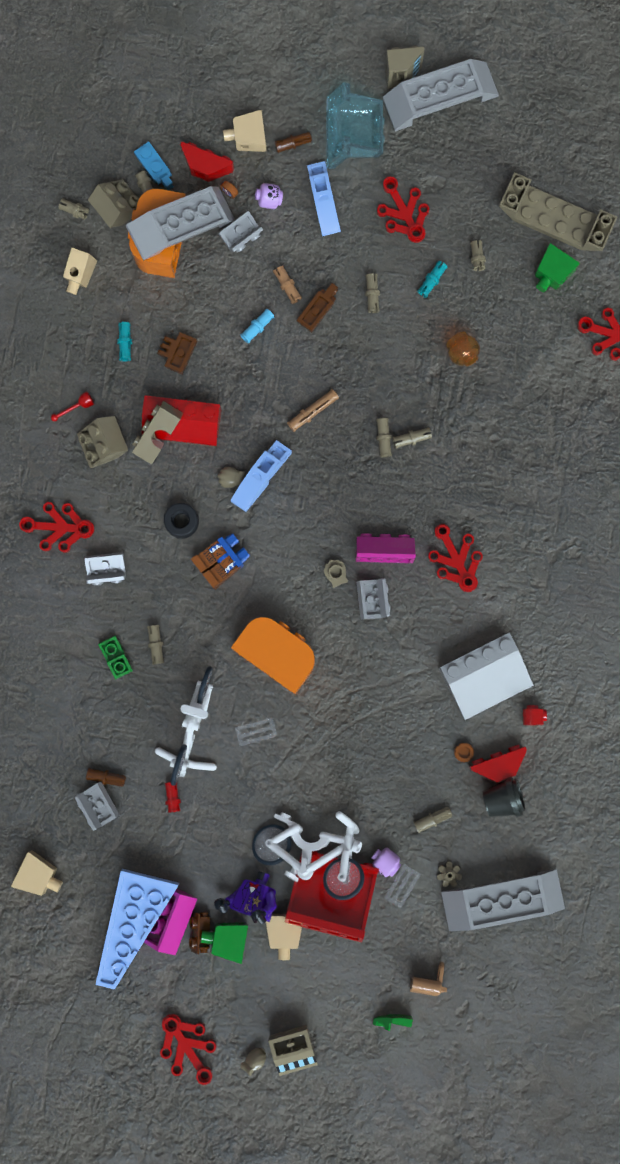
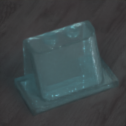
[327,82,385,169]

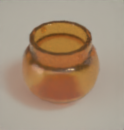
[446,331,480,367]

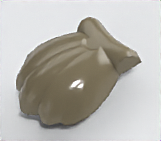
[217,467,245,488]
[324,560,348,588]
[240,1048,266,1076]

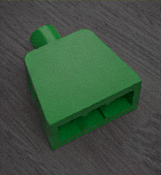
[535,243,580,292]
[200,922,248,964]

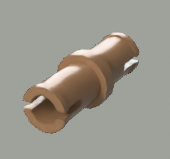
[273,266,302,304]

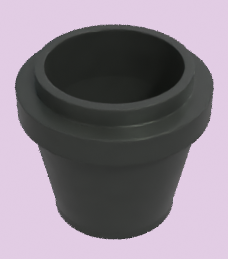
[483,777,525,817]

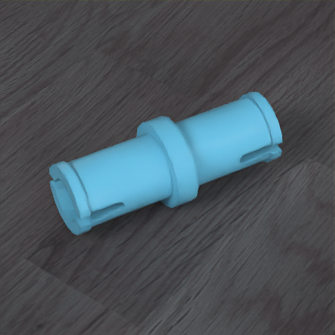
[240,309,274,343]

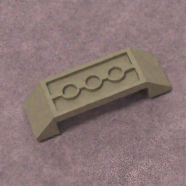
[499,172,618,251]

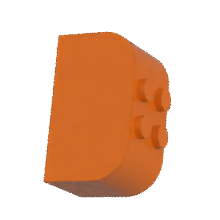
[128,189,186,278]
[231,617,315,695]

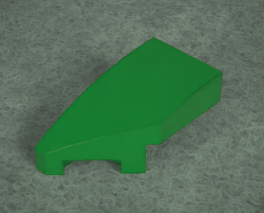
[373,1014,413,1031]

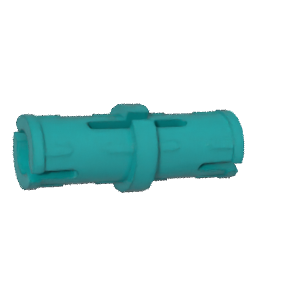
[417,261,448,298]
[117,322,132,362]

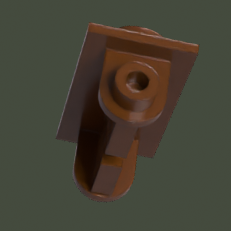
[189,911,210,954]

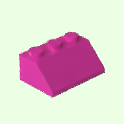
[356,534,416,563]
[144,889,197,955]

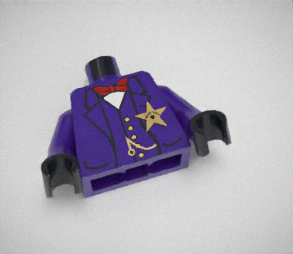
[214,871,277,924]

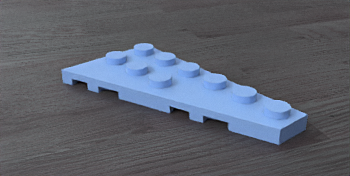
[96,869,180,989]

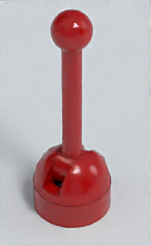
[51,391,94,421]

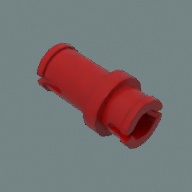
[165,782,181,813]

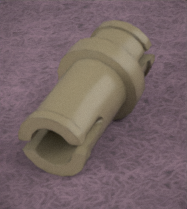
[135,171,153,193]
[59,198,89,220]
[470,240,486,271]

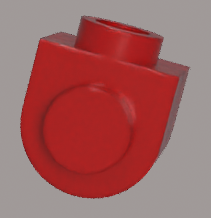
[523,705,547,725]

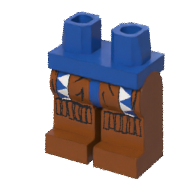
[191,533,250,590]

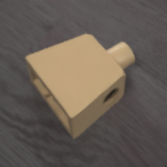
[223,110,266,152]
[63,248,97,295]
[11,851,63,896]
[266,914,302,960]

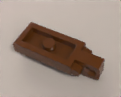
[297,283,338,333]

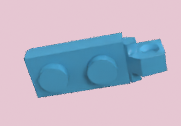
[134,142,174,190]

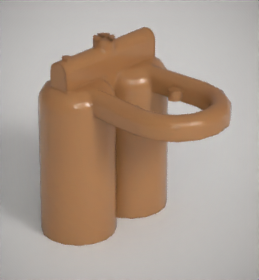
[410,961,447,996]

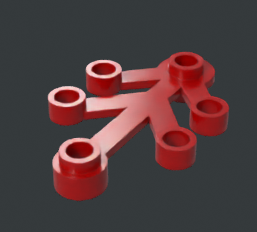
[377,176,430,243]
[577,308,620,361]
[19,502,95,553]
[428,524,483,592]
[160,1014,217,1085]

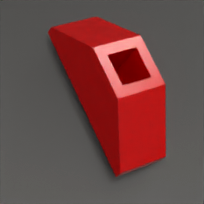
[180,142,234,182]
[468,744,527,782]

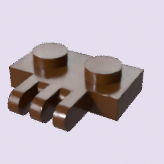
[157,332,198,375]

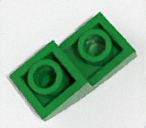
[98,635,133,680]

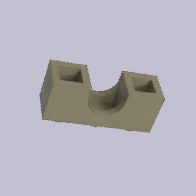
[132,401,183,465]

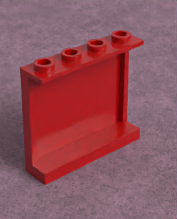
[284,851,379,943]

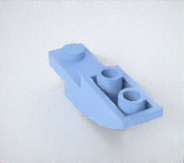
[307,161,341,236]
[231,440,292,512]

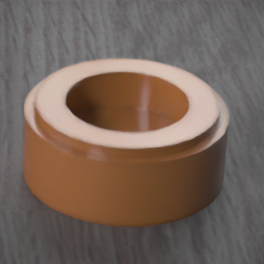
[220,181,238,199]
[454,743,474,762]

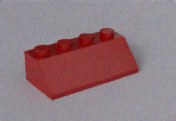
[142,395,222,446]

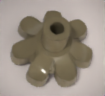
[436,861,462,887]

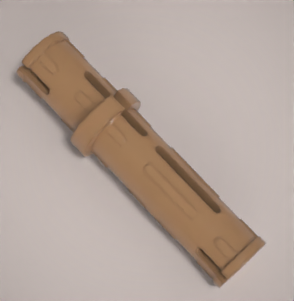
[287,389,339,432]

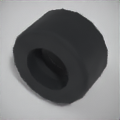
[163,503,199,539]

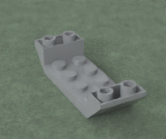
[383,59,499,131]
[125,186,235,261]
[441,869,565,932]

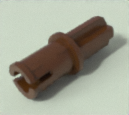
[275,132,312,153]
[86,768,126,787]

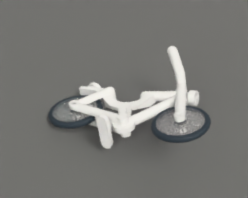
[155,666,217,786]
[252,811,364,900]

